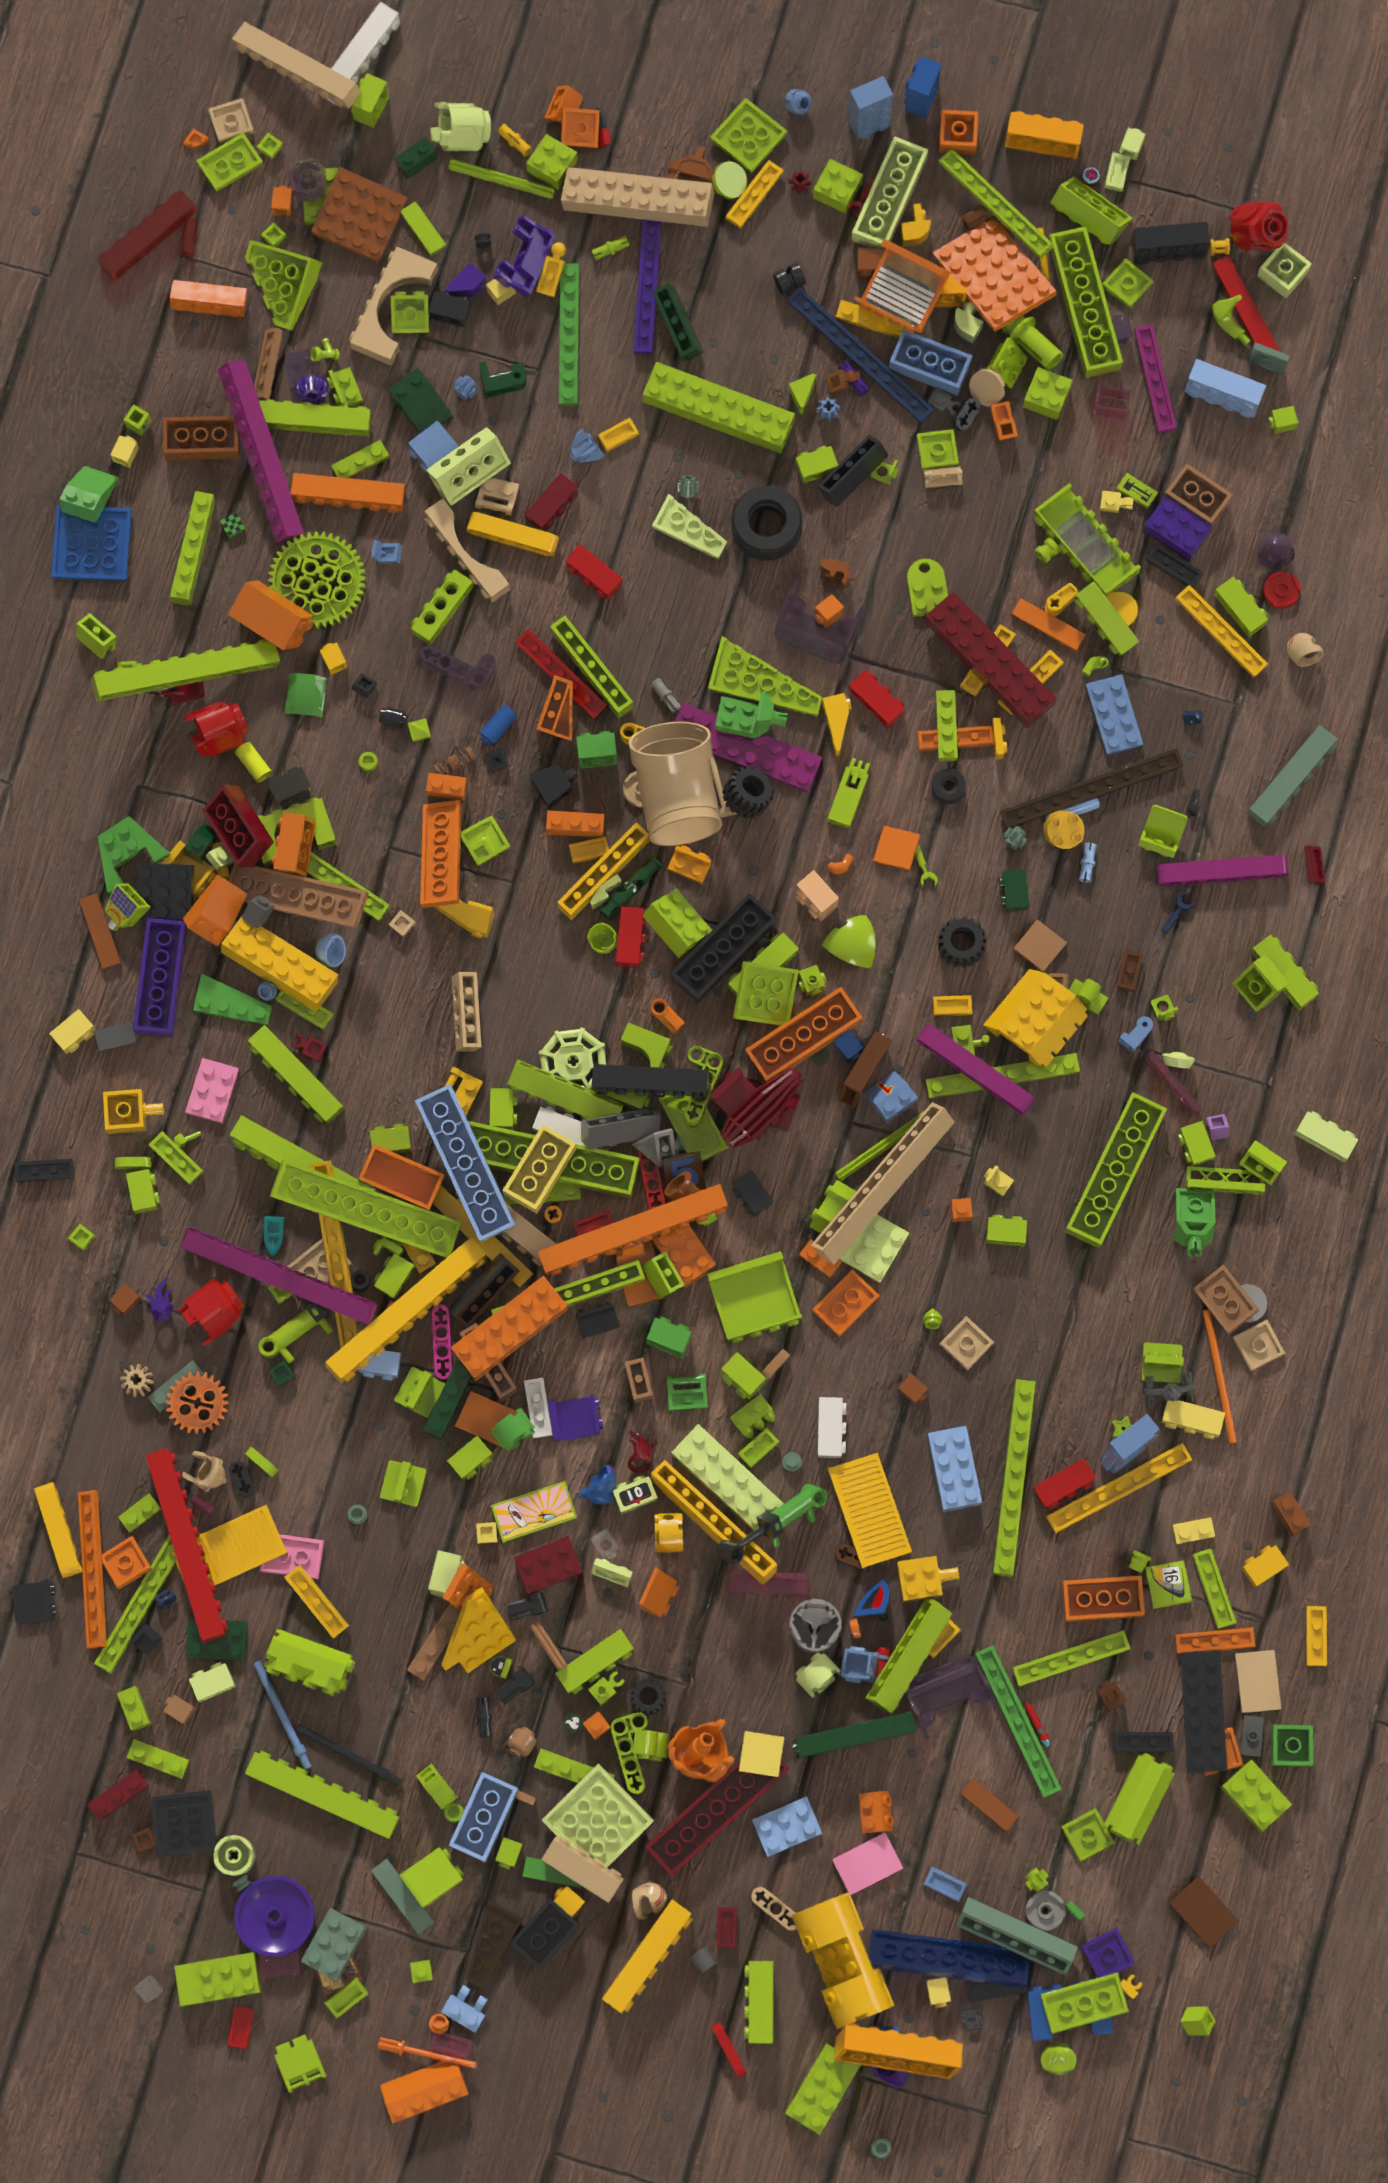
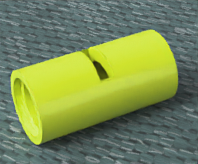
[235,742,272,783]

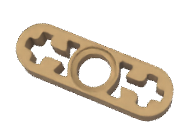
[751,1887,797,1931]

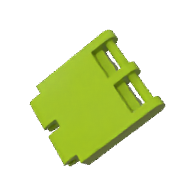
[274,2034,327,2093]

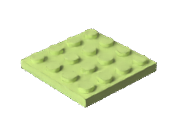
[542,1763,654,1868]

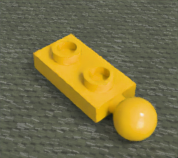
[536,242,566,298]

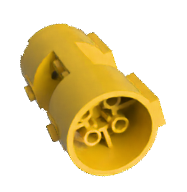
[791,1892,894,2029]

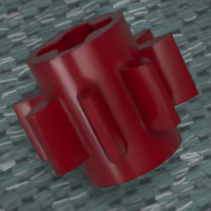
[789,170,812,195]

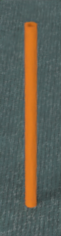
[1203,1310,1237,1444]

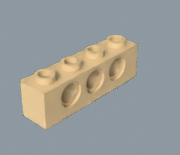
[451,972,481,1052]

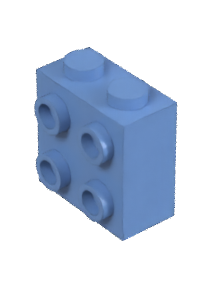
[408,421,459,473]

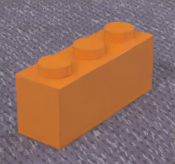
[546,810,605,838]

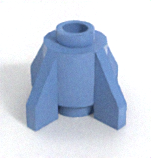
[569,429,605,463]

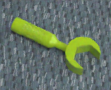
[915,845,938,888]

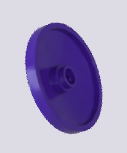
[234,1876,315,1957]

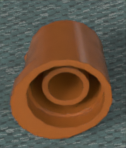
[664,1171,702,1201]

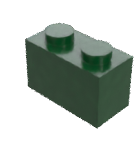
[395,137,437,180]
[999,869,1029,912]

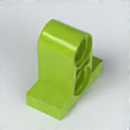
[1069,978,1108,1015]
[416,1763,458,1810]

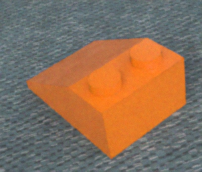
[183,875,247,946]
[639,1567,679,1619]

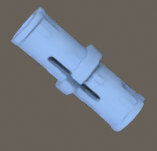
[1079,843,1097,882]

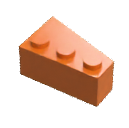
[536,675,573,741]

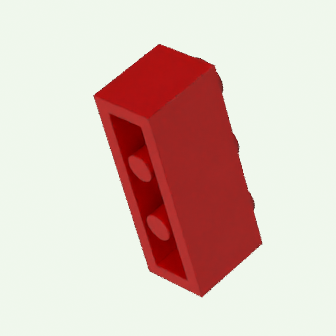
[565,544,623,601]
[848,670,905,729]
[616,906,647,968]
[1032,1458,1096,1510]

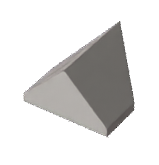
[631,1128,676,1167]

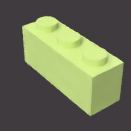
[1294,1111,1358,1163]

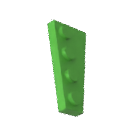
[193,974,272,1026]

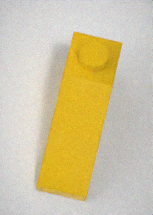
[822,693,852,756]

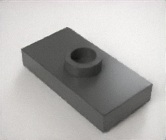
[1240,1715,1264,1757]

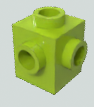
[798,965,827,997]

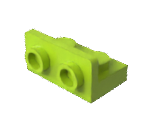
[327,367,363,407]

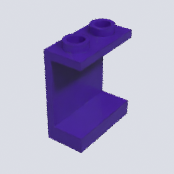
[548,1394,603,1442]

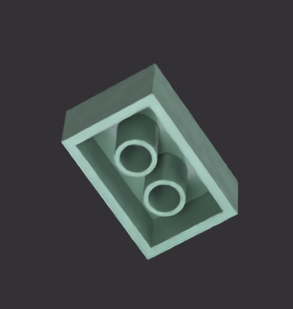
[301,1908,367,1982]

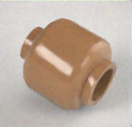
[507,1727,536,1758]

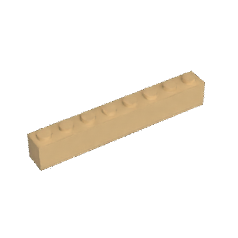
[232,22,361,109]

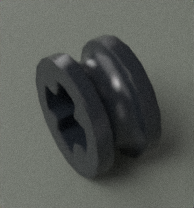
[474,233,492,248]

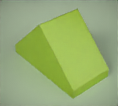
[789,374,816,414]

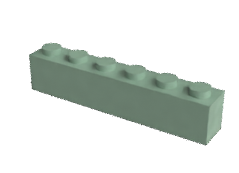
[1247,725,1338,828]
[956,1897,1078,1976]

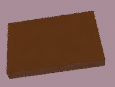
[1169,1876,1239,1948]

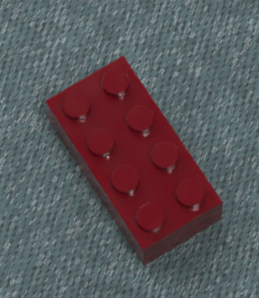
[202,785,274,868]

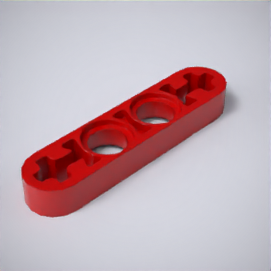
[637,1150,665,1210]

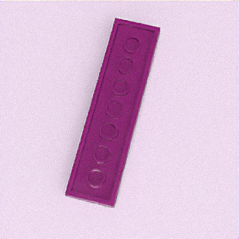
[674,703,822,793]

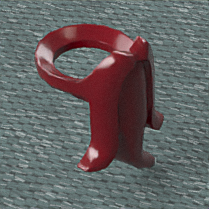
[627,1430,655,1473]

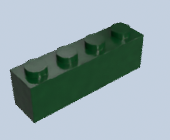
[652,283,704,361]
[424,1360,473,1441]

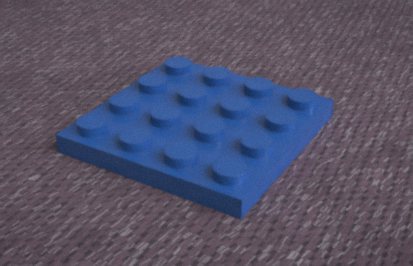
[51,505,132,582]

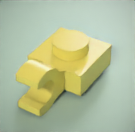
[1100,491,1134,513]

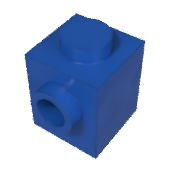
[833,1030,863,1063]

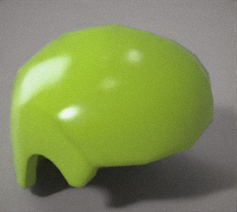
[587,923,618,954]

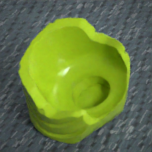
[1041,2042,1076,2076]

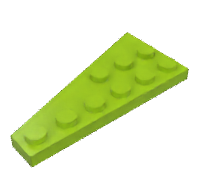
[708,636,822,717]

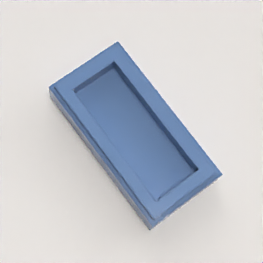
[923,1867,968,1903]

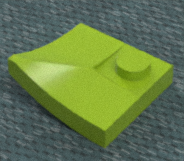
[461,816,511,866]

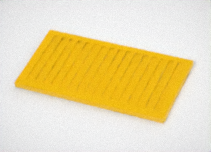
[828,1453,912,1569]
[171,1505,288,1586]

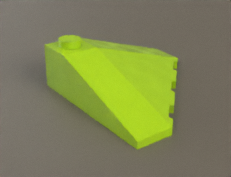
[245,240,322,330]

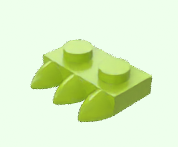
[730,1394,775,1439]

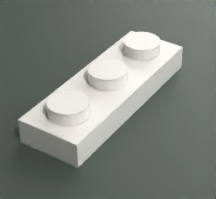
[524,1378,553,1439]

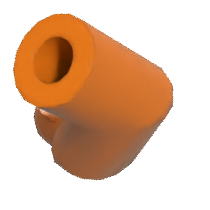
[827,854,854,875]

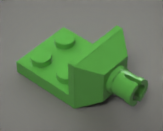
[715,691,788,739]
[1173,1188,1215,1258]

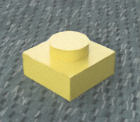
[476,1522,497,1544]

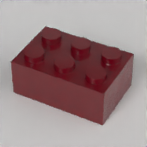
[514,1536,583,1596]

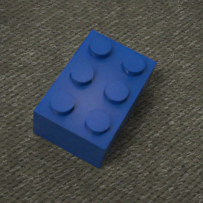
[904,56,942,119]

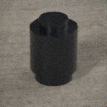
[379,707,408,729]

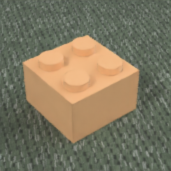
[796,870,839,922]

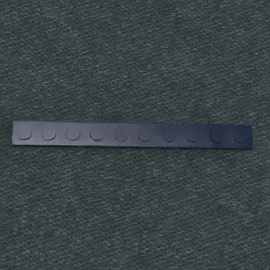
[787,287,934,424]

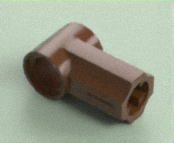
[961,203,997,231]

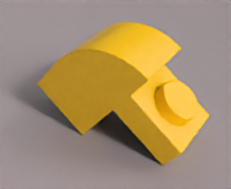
[901,203,931,247]

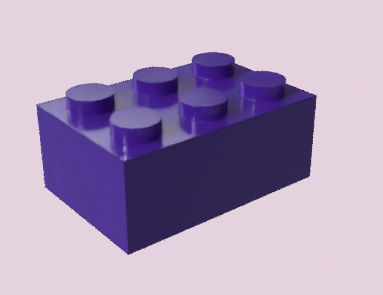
[1143,495,1213,562]

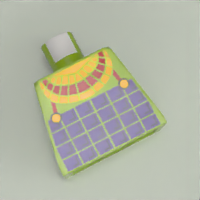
[105,884,150,931]

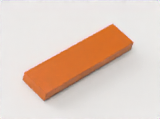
[1011,598,1086,652]
[917,725,994,751]
[1174,1627,1255,1655]

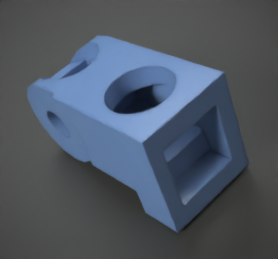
[1118,1016,1153,1053]

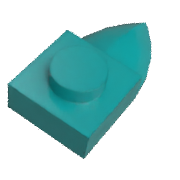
[264,1216,285,1256]

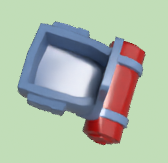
[841,1647,893,1688]

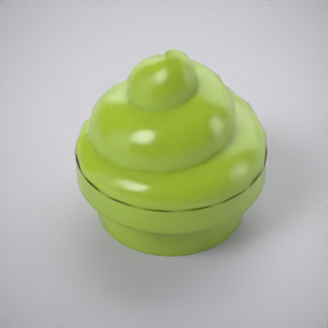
[923,1308,942,1329]

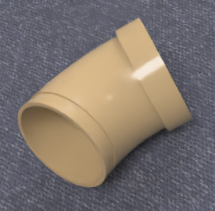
[629,722,722,846]

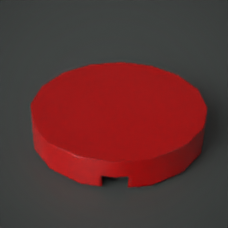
[1263,571,1301,609]

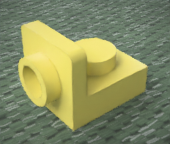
[984,1166,1014,1197]

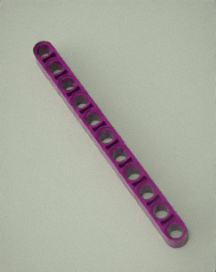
[181,1228,377,1324]

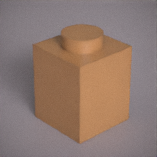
[163,1695,196,1725]

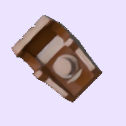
[820,558,850,590]

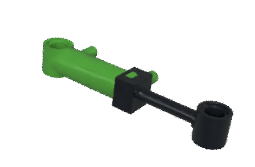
[716,1484,827,1564]

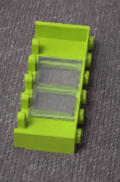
[1034,483,1141,597]

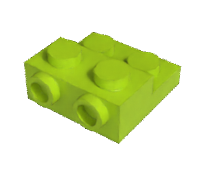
[391,291,429,333]

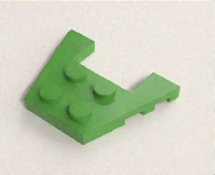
[98,816,171,894]

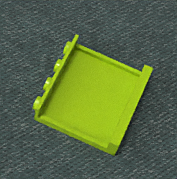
[707,1251,802,1344]

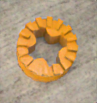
[545,1206,562,1224]

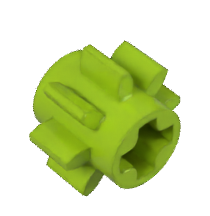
[1024,1868,1049,1892]

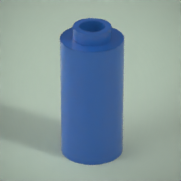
[479,705,518,745]

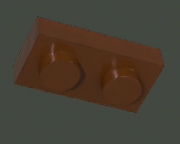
[1116,950,1144,992]

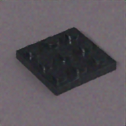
[137,863,194,922]
[152,1790,217,1857]

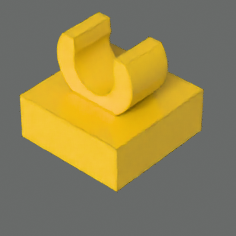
[1120,1975,1142,1999]

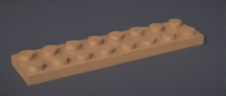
[228,863,369,929]

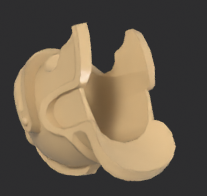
[182,1451,227,1492]

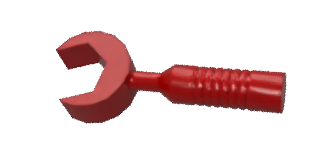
[848,178,875,219]

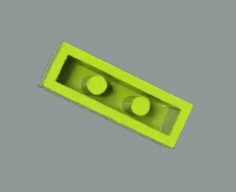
[1214,576,1268,638]

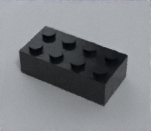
[1130,222,1210,264]

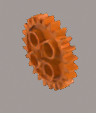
[165,1370,229,1434]

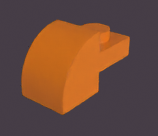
[990,401,1018,441]

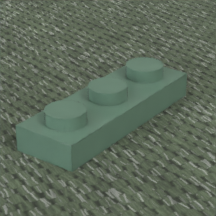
[147,1360,203,1413]

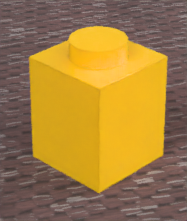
[320,643,348,675]
[554,1886,585,1917]

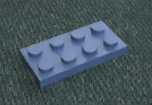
[1085,674,1143,756]

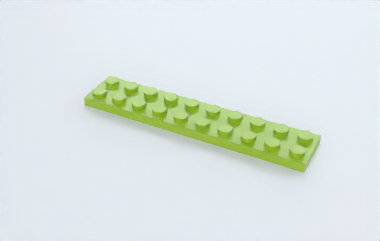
[270,1160,461,1258]

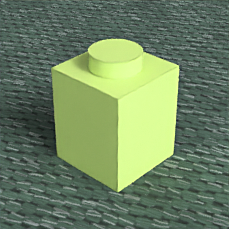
[1119,128,1145,160]

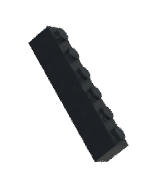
[592,1064,710,1100]

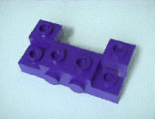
[493,215,556,297]

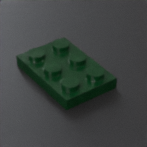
[186,1619,248,1661]

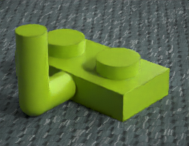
[951,1025,989,1055]

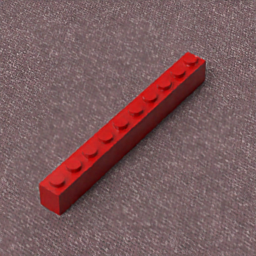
[146,1448,228,1643]

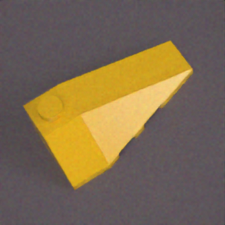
[434,899,494,939]

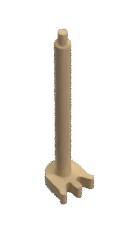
[710,754,737,818]

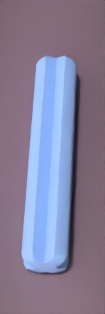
[1045,798,1100,820]

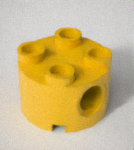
[1043,810,1084,849]
[655,1513,683,1553]

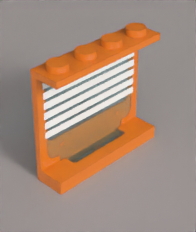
[854,239,951,334]

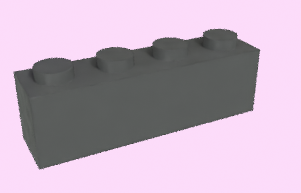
[581,1107,660,1149]

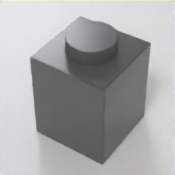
[242,896,275,929]

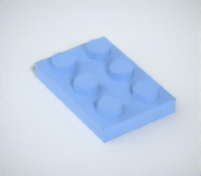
[752,1797,822,1857]

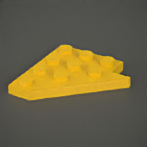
[441,1587,516,1674]

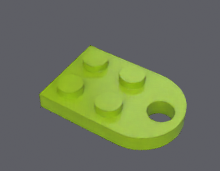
[907,559,948,617]

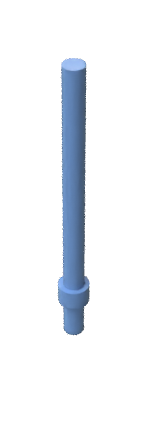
[253,1661,312,1770]

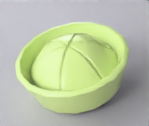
[1162,1052,1195,1068]

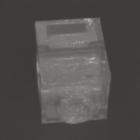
[590,1528,620,1560]

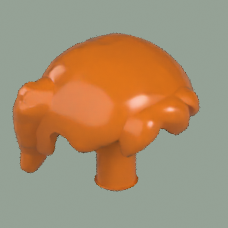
[668,1719,734,1783]

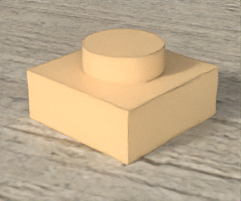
[389,910,416,938]

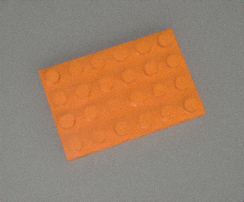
[933,217,1056,331]

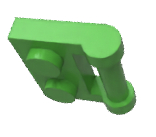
[667,1374,708,1411]

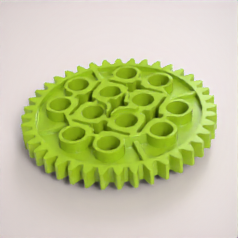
[268,531,367,629]

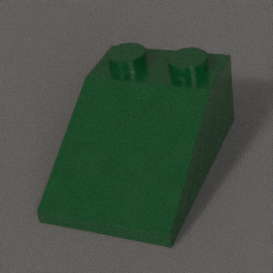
[388,367,453,433]

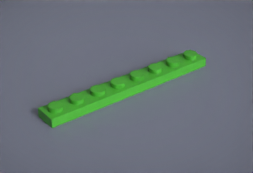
[559,263,579,406]
[975,1645,1061,1798]

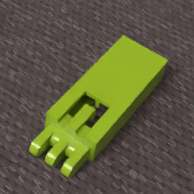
[827,758,870,829]

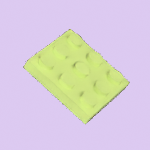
[839,1215,909,1283]

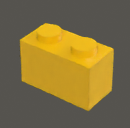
[1241,1545,1289,1588]

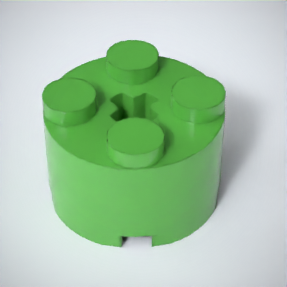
[490,1408,536,1451]

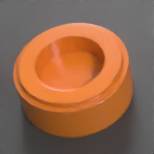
[849,1619,862,1639]

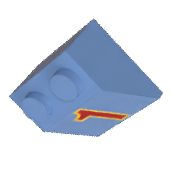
[863,1071,918,1124]

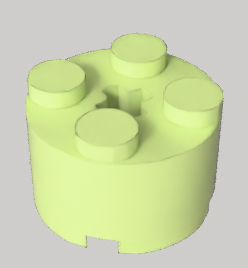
[796,1652,841,1698]
[214,1835,256,1876]

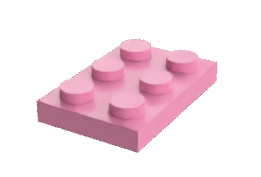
[185,1058,239,1124]

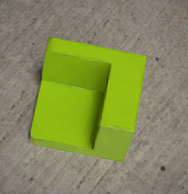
[1180,2006,1215,2036]

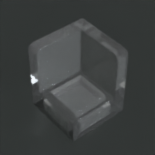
[134,1975,164,2004]

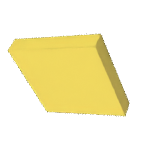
[739,1731,784,1777]

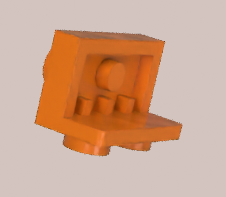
[859,1791,893,1834]

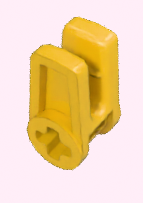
[1044,583,1078,617]

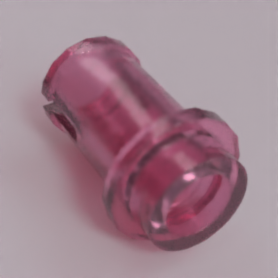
[190,1493,216,1516]

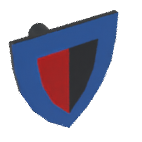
[853,1579,890,1622]

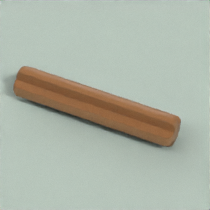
[531,1621,567,1671]

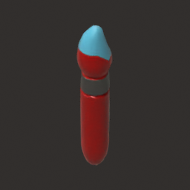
[1025,1702,1050,1747]

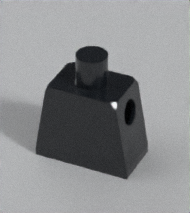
[530,764,578,810]

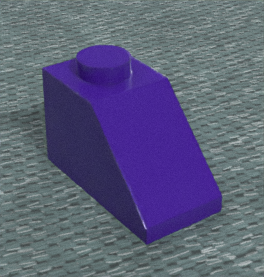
[445,263,487,297]

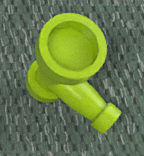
[310,338,339,362]

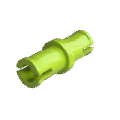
[591,235,630,261]

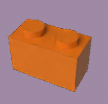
[426,773,467,802]

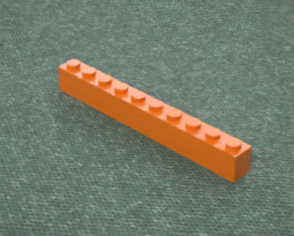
[538,1184,729,1276]

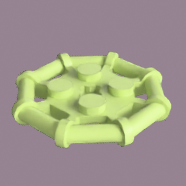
[538,1027,606,1090]

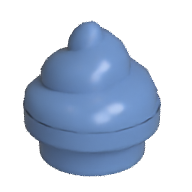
[258,981,277,1001]

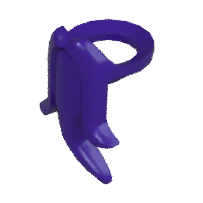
[145,1278,174,1321]

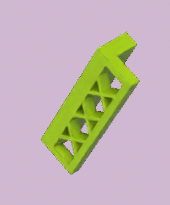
[1186,1166,1265,1195]

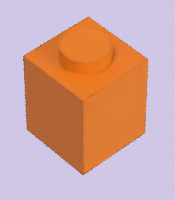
[271,186,293,216]
[814,594,844,628]
[950,1198,972,1222]
[583,1711,611,1741]

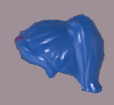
[578,1464,616,1505]

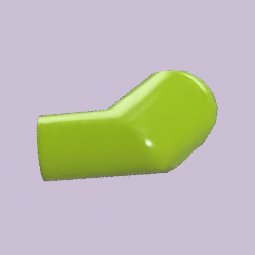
[1081,656,1109,677]

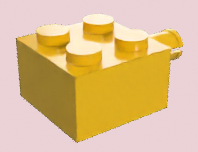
[103,1089,164,1134]
[897,1556,959,1603]

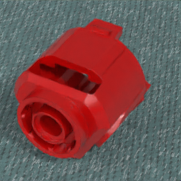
[1228,202,1289,251]
[183,701,249,758]
[178,1280,245,1346]

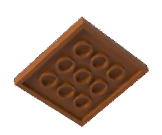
[311,167,407,264]

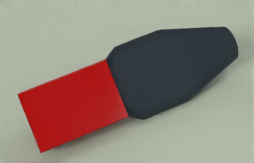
[596,107,611,149]

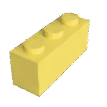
[1161,1400,1225,1439]

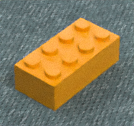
[1005,111,1084,159]

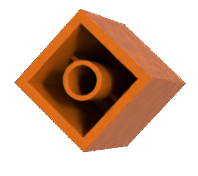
[228,580,313,650]

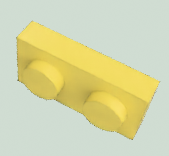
[1172,1517,1215,1545]

